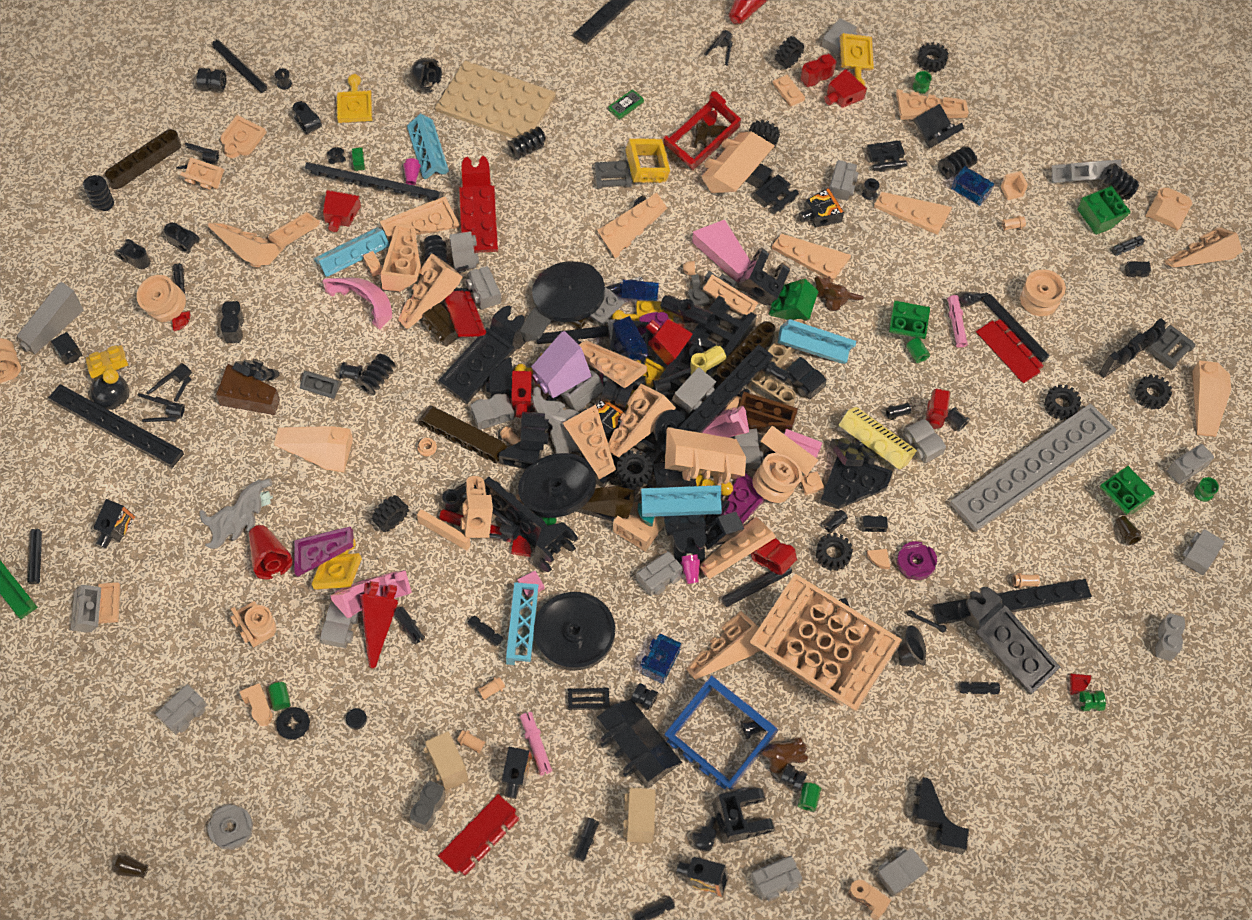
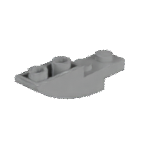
[1051,160,1122,183]

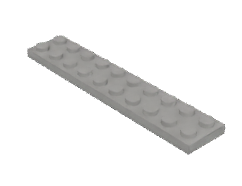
[950,403,1117,532]

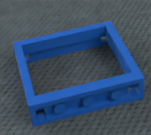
[664,675,779,790]

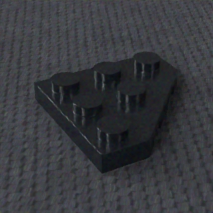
[820,456,893,509]

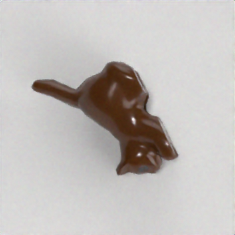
[814,276,864,311]
[761,737,808,774]

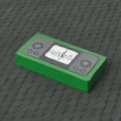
[608,89,644,120]

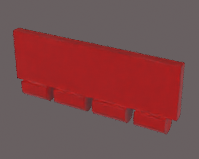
[444,291,486,337]
[976,319,1044,384]
[438,794,520,876]

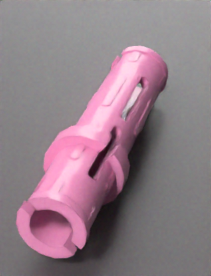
[947,295,968,347]
[520,712,553,776]

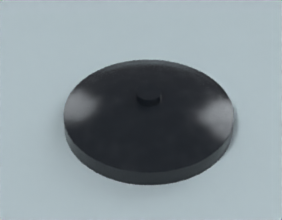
[532,261,605,322]
[518,453,596,518]
[534,592,615,671]

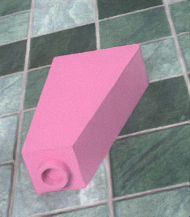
[692,220,751,283]

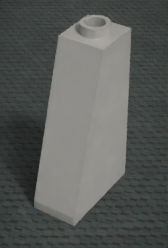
[17,282,84,354]

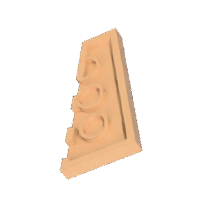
[896,89,969,120]
[874,192,952,235]
[597,193,667,258]
[380,196,460,239]
[772,234,851,282]
[579,340,647,388]
[563,405,616,479]
[699,517,775,579]

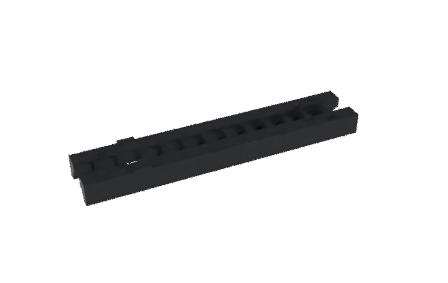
[595,296,757,498]

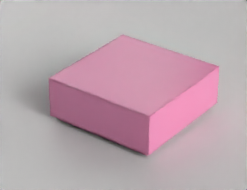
[518,571,545,598]

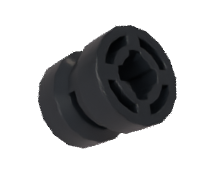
[631,683,659,711]
[779,763,808,792]

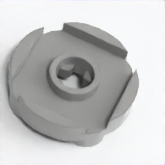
[208,805,253,850]

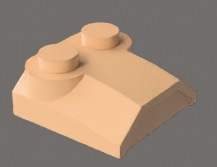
[1146,187,1192,231]

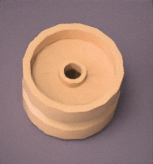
[1020,269,1066,316]
[137,275,186,322]
[0,338,21,383]
[752,453,802,503]

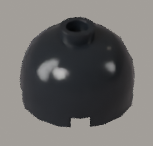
[410,57,442,93]
[89,374,130,410]

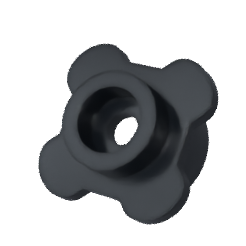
[327,147,346,164]

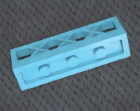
[407,113,449,179]
[314,227,390,277]
[777,319,856,364]
[641,485,722,517]
[506,582,539,665]

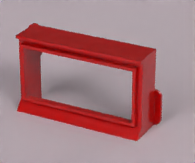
[663,91,741,170]

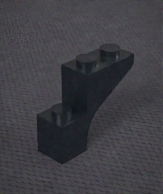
[911,777,969,855]

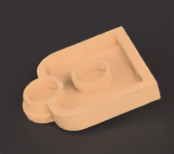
[221,115,267,158]

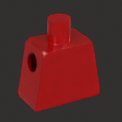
[824,69,867,108]
[323,190,361,232]
[645,319,693,365]
[512,371,533,418]

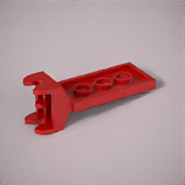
[459,155,498,253]

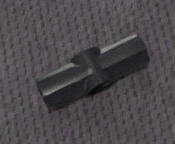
[660,295,715,328]

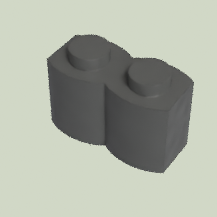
[410,780,446,831]

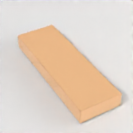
[269,212,320,248]
[702,275,758,316]
[761,426,819,475]
[417,510,471,551]

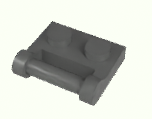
[595,160,632,189]
[1146,325,1195,370]

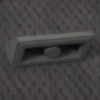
[520,307,551,341]
[300,370,343,399]

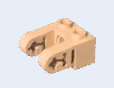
[461,476,493,538]

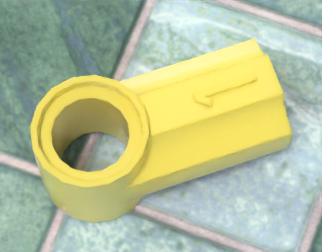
[690,345,726,375]

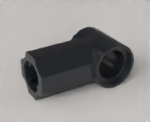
[442,482,477,513]

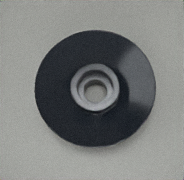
[654,409,686,446]

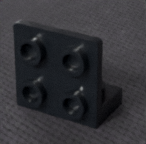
[913,104,965,149]

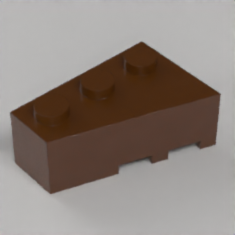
[216,363,280,415]
[739,392,798,433]

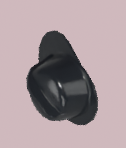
[897,625,926,667]

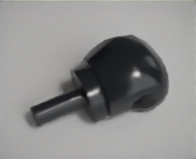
[958,291,988,306]
[691,817,716,852]

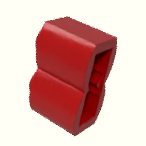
[800,54,837,87]
[925,388,950,429]
[751,538,797,575]

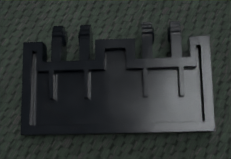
[1099,318,1166,378]

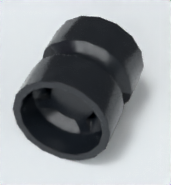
[197,67,227,92]
[600,377,634,408]

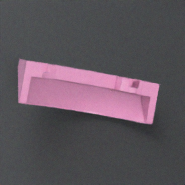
[323,277,392,329]
[703,406,749,438]
[330,570,412,618]

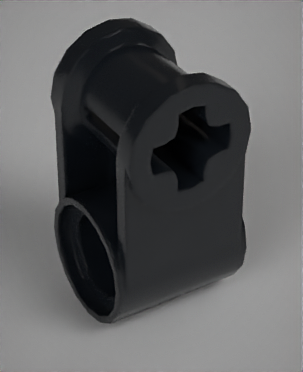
[293,101,322,134]
[164,222,200,254]
[115,239,151,269]

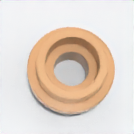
[417,438,437,456]

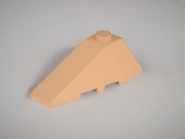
[208,223,285,267]
[381,224,421,292]
[1165,227,1243,267]
[398,253,463,329]
[1192,361,1231,437]
[608,384,676,458]
[274,426,353,472]
[686,611,761,680]

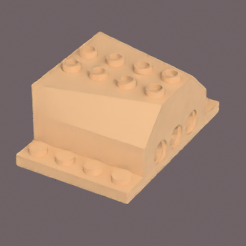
[750,574,902,711]

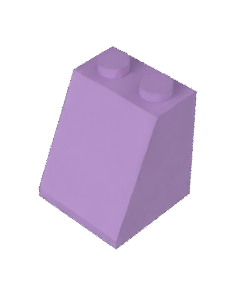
[531,331,592,398]

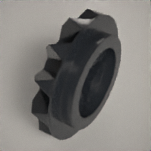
[276,707,310,740]

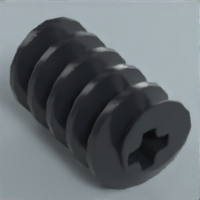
[507,126,546,159]
[938,146,978,180]
[1100,163,1139,200]
[83,175,114,211]
[424,235,448,264]
[358,353,396,396]

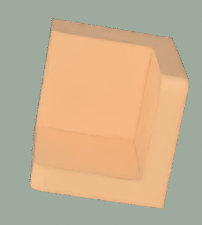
[1001,171,1028,200]

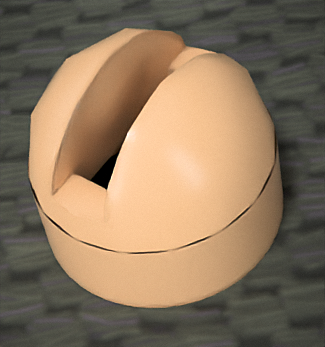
[683,261,695,275]

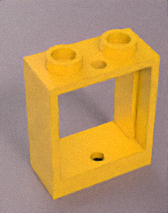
[625,138,670,183]

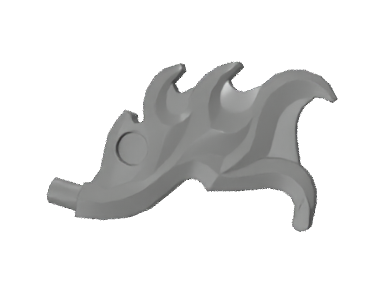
[532,387,585,459]
[200,478,273,549]

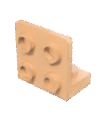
[613,502,665,552]

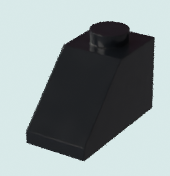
[486,357,512,398]
[499,442,542,469]
[705,512,744,550]

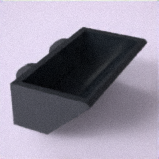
[596,699,683,789]

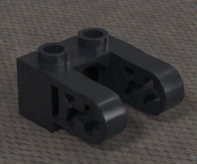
[738,247,790,306]
[712,788,775,844]

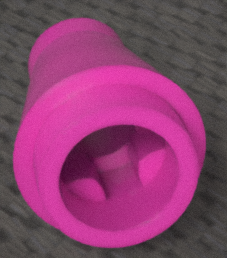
[403,158,421,185]
[681,555,700,584]

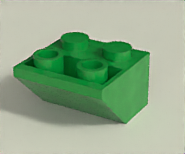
[1077,186,1131,235]
[769,278,818,321]
[888,300,931,339]
[1099,466,1155,515]

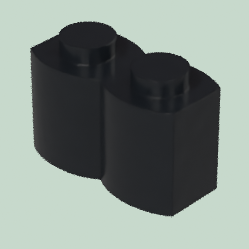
[220,301,244,344]
[785,357,827,399]
[520,412,549,450]

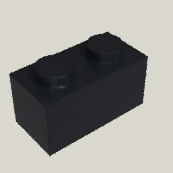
[1125,261,1151,278]
[861,515,888,532]

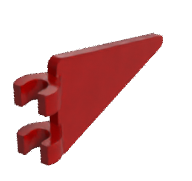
[360,581,398,669]

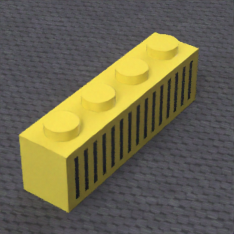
[839,407,917,470]

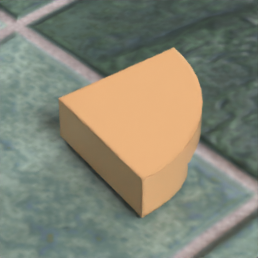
[867,549,890,569]

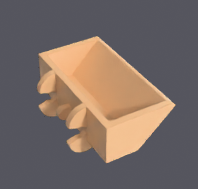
[701,132,774,193]
[665,428,746,486]

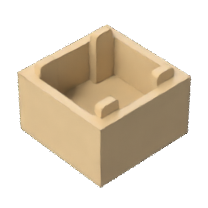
[423,731,469,791]
[623,788,656,843]

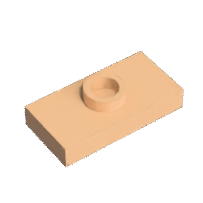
[98,582,120,624]

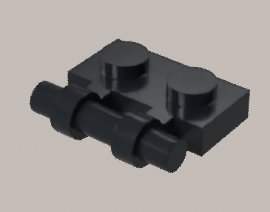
[866,140,907,172]
[754,174,799,214]
[233,359,280,381]
[830,438,875,466]

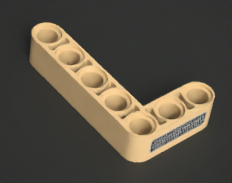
[747,319,807,407]

